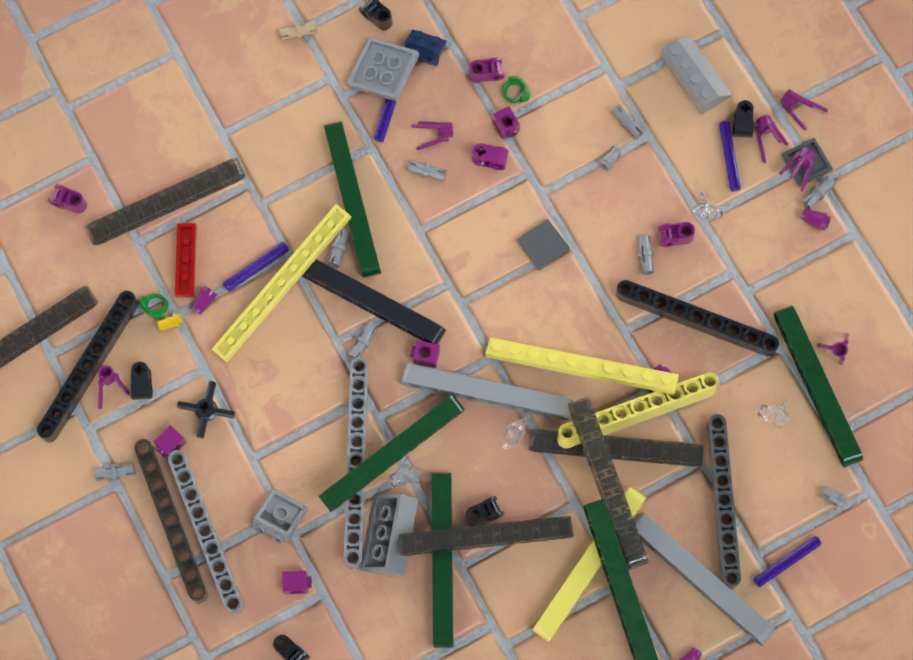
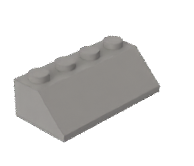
[661,38,732,115]
[361,493,418,577]

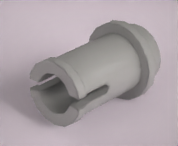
[599,146,622,171]
[821,486,847,507]

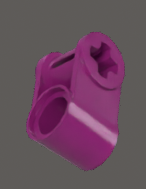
[468,57,505,83]
[472,143,509,170]
[48,184,87,214]
[657,222,695,247]

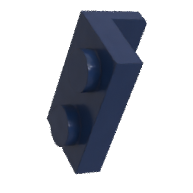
[405,29,447,66]

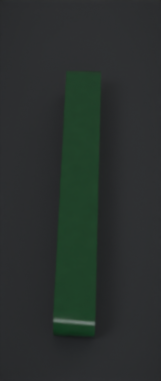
[324,121,381,278]
[773,305,863,468]
[319,394,465,512]
[432,473,453,648]
[583,499,658,660]

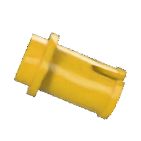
[157,313,183,332]

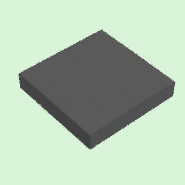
[781,138,833,187]
[517,219,570,270]

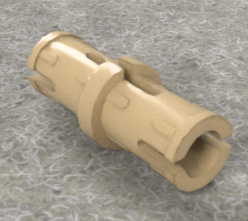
[279,21,317,40]

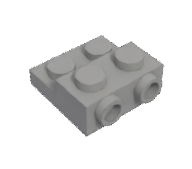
[253,489,308,544]

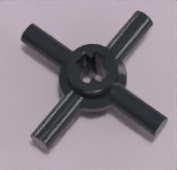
[177,381,236,439]

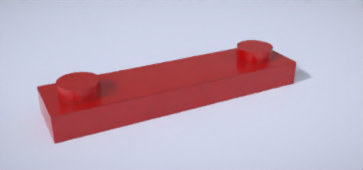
[175,223,197,298]

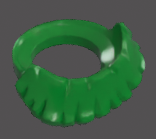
[502,76,531,103]
[139,294,168,320]

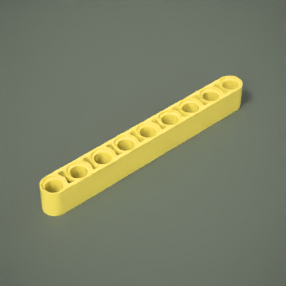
[557,373,719,448]
[532,487,646,642]

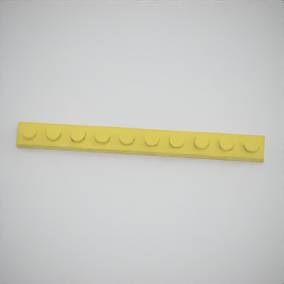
[212,204,351,362]
[485,337,679,395]

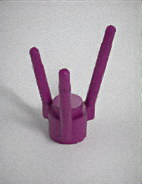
[781,89,828,130]
[755,114,788,163]
[411,121,453,150]
[779,147,815,192]
[817,333,849,365]
[98,365,130,409]

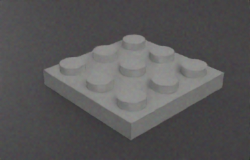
[346,37,420,102]

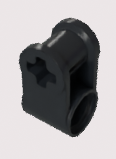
[359,0,393,30]
[733,100,754,138]
[131,361,153,400]
[465,496,504,527]
[273,635,311,660]

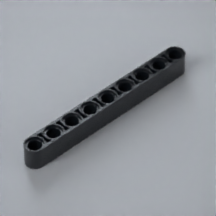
[301,259,446,344]
[616,280,779,357]
[37,291,138,443]

